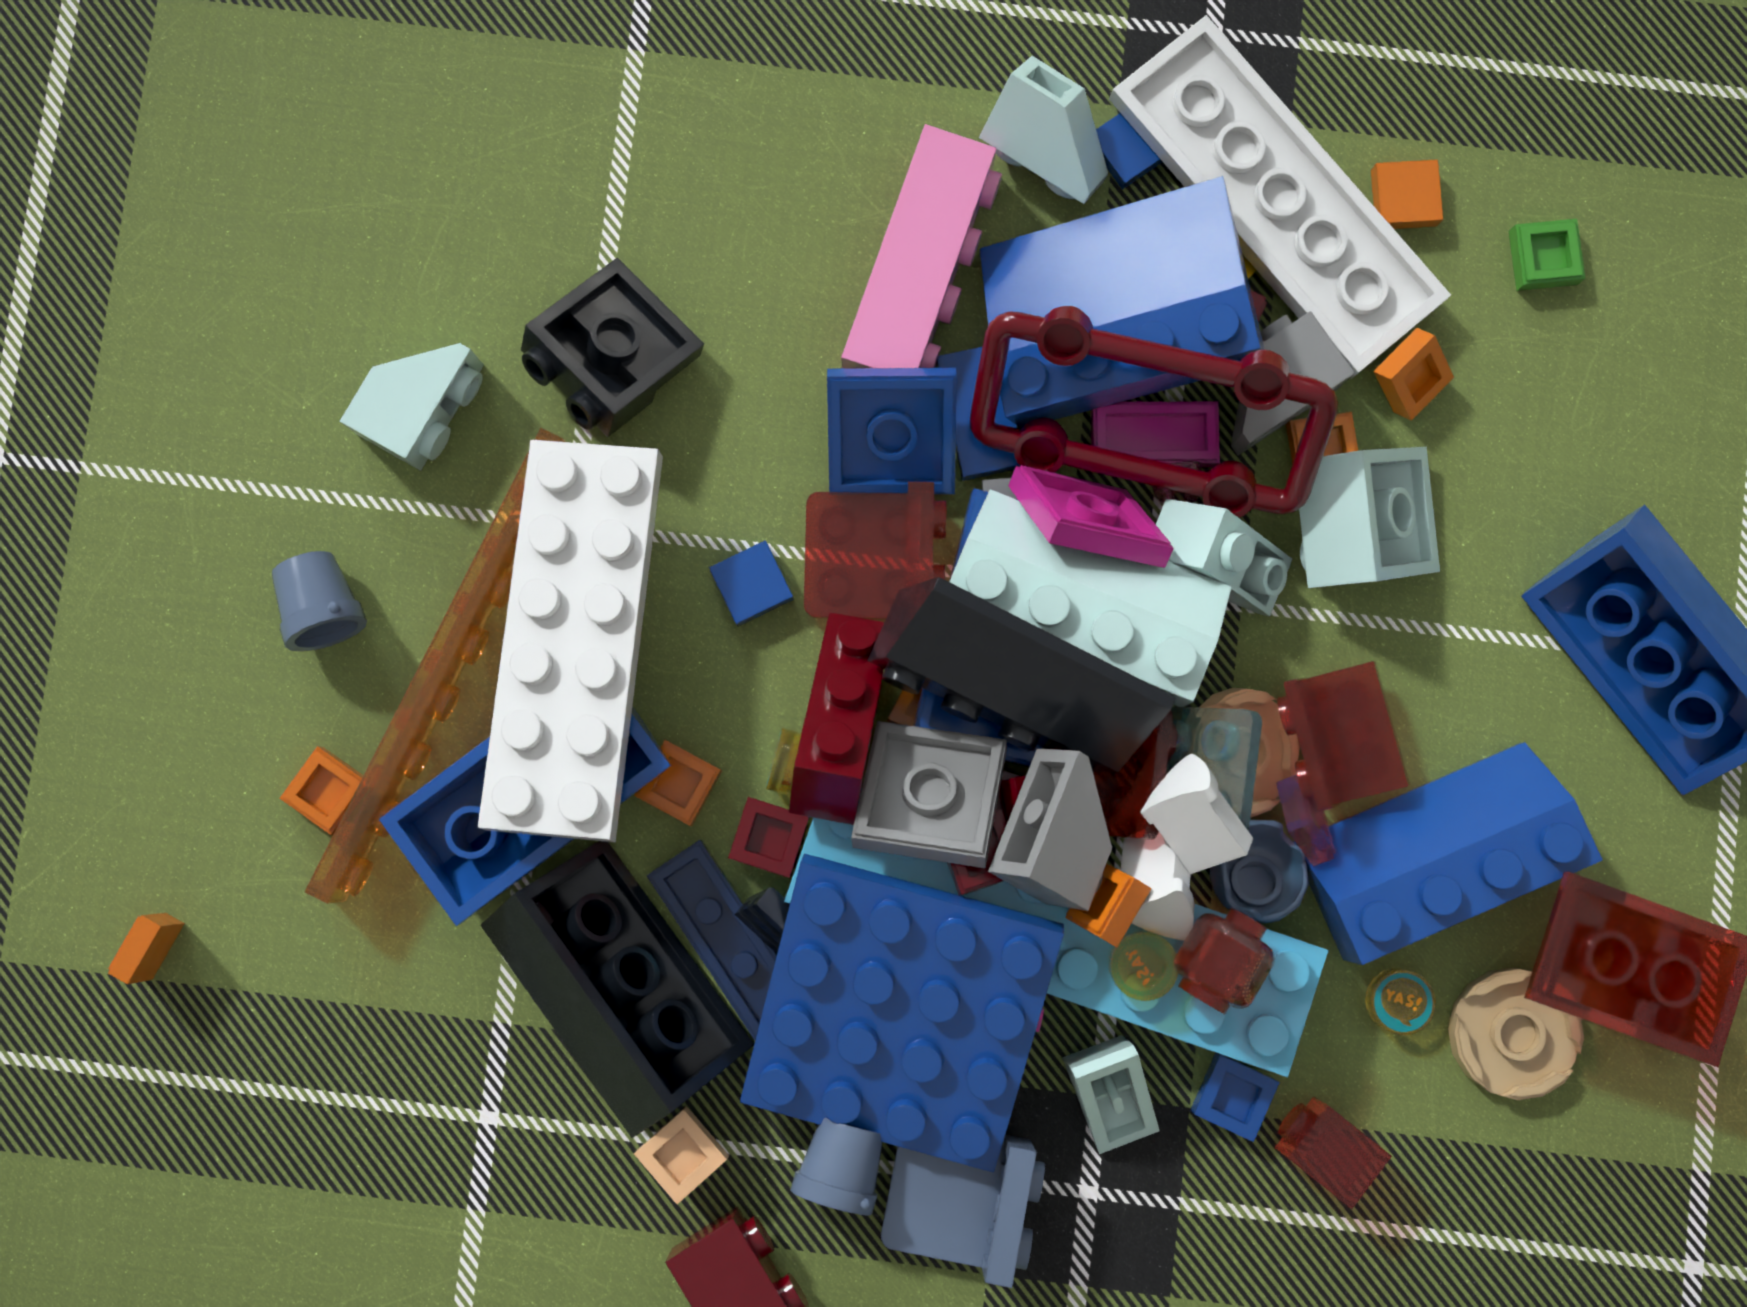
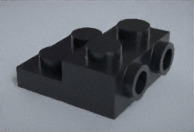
[521,257,704,437]

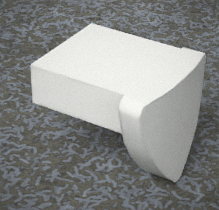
[1141,754,1253,874]
[1120,830,1195,941]

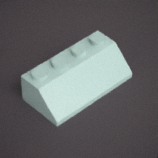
[950,489,1231,708]

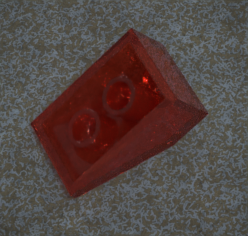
[1524,871,1747,1067]

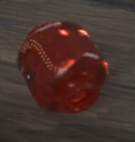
[1174,908,1276,1015]

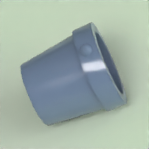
[272,551,367,652]
[790,1118,883,1216]

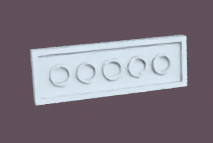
[1109,15,1451,379]
[478,440,663,842]

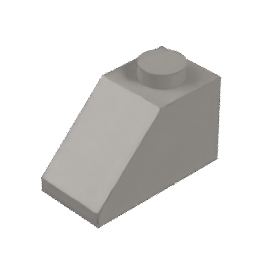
[1231,311,1355,456]
[988,749,1112,911]

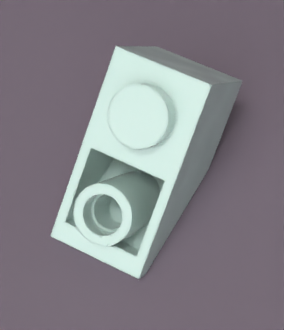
[979,56,1108,204]
[340,343,484,471]
[1156,499,1292,616]

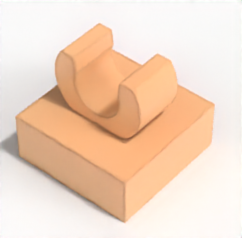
[634,1106,729,1204]

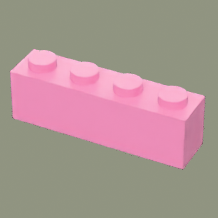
[841,124,1003,368]

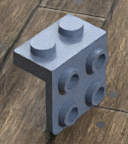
[881,1135,1045,1288]

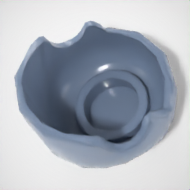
[1210,820,1309,924]

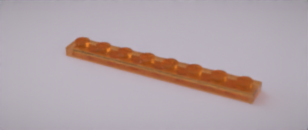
[305,428,566,904]

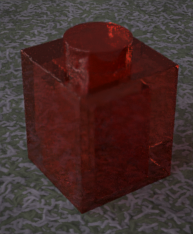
[1275,1097,1392,1209]

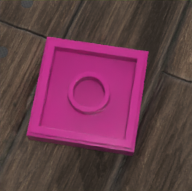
[1008,465,1174,568]

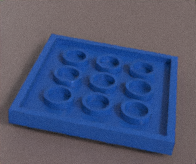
[740,853,1064,1173]

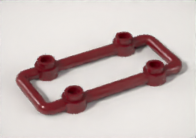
[970,306,1338,518]

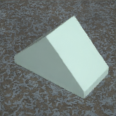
[1062,1035,1159,1154]

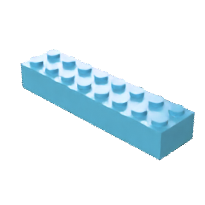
[784,788,1328,1078]

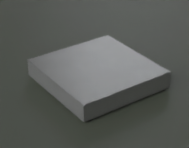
[851,721,1007,868]

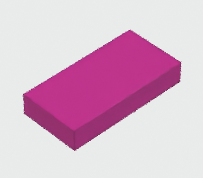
[1091,401,1220,468]

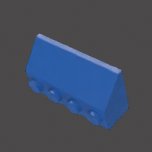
[1521,504,1747,796]
[379,706,671,926]
[1293,742,1603,965]

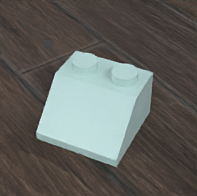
[1299,447,1440,588]

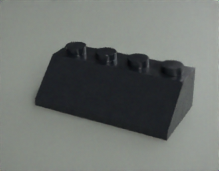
[867,577,1176,772]
[480,841,754,1138]

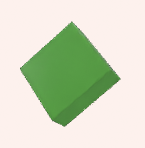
[1508,218,1585,291]

